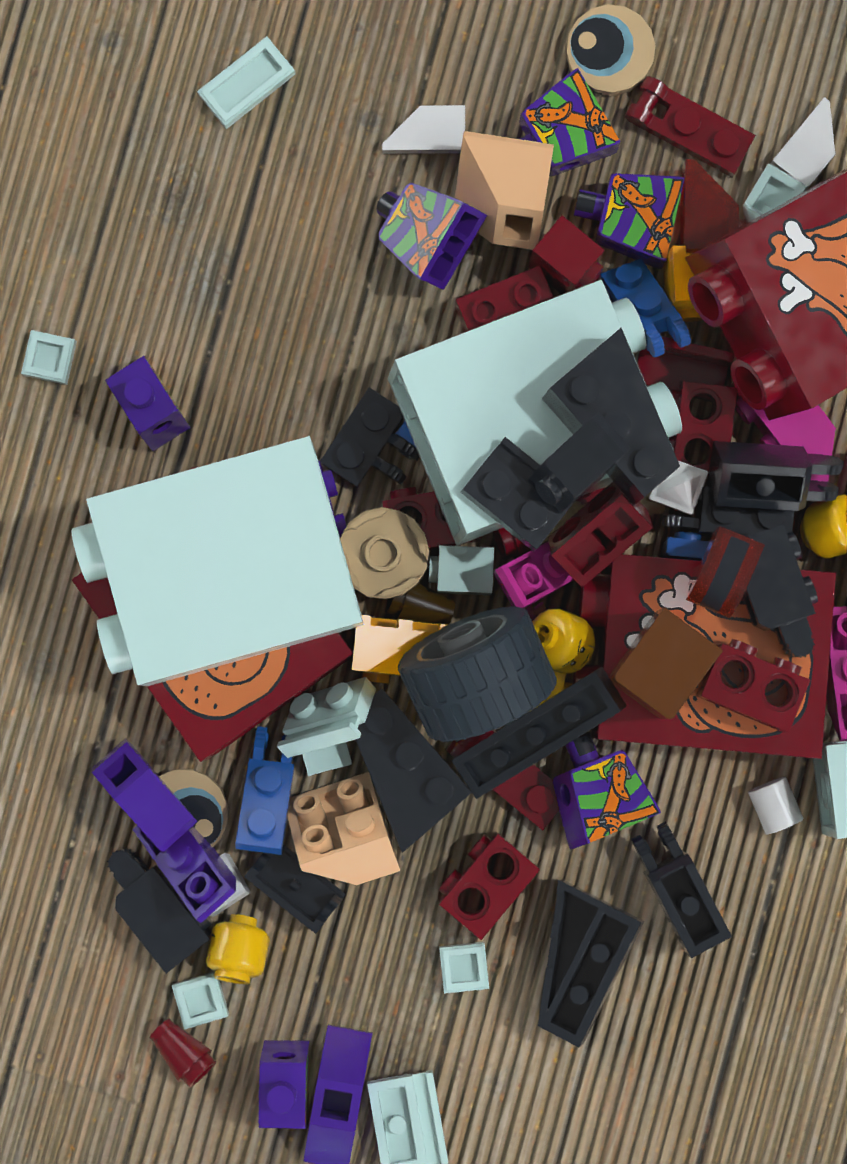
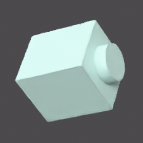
[429,545,494,595]

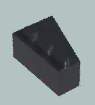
[542,328,680,505]
[356,688,472,853]
[538,880,644,1048]

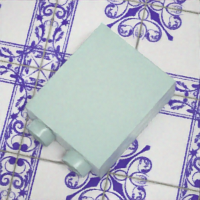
[388,280,682,546]
[71,436,364,686]

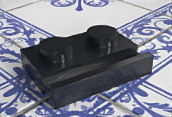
[461,437,572,552]

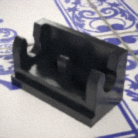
[244,844,346,934]

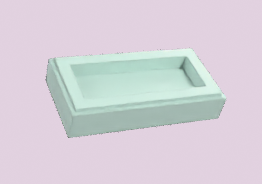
[197,36,295,129]

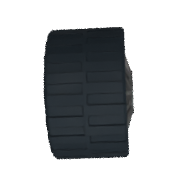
[398,606,557,742]

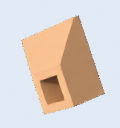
[455,131,554,250]
[287,772,400,885]

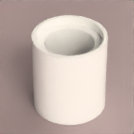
[748,777,804,835]

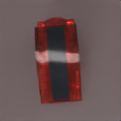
[686,526,765,618]

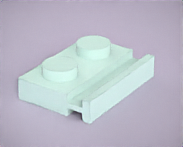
[277,677,376,758]
[367,1070,448,1164]

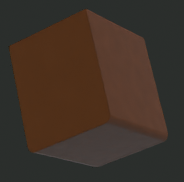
[608,608,723,719]

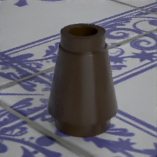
[385,583,456,625]

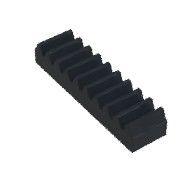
[451,666,627,799]

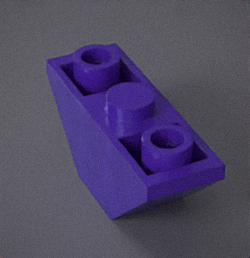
[92,738,198,853]
[132,826,236,923]
[303,1024,373,1164]

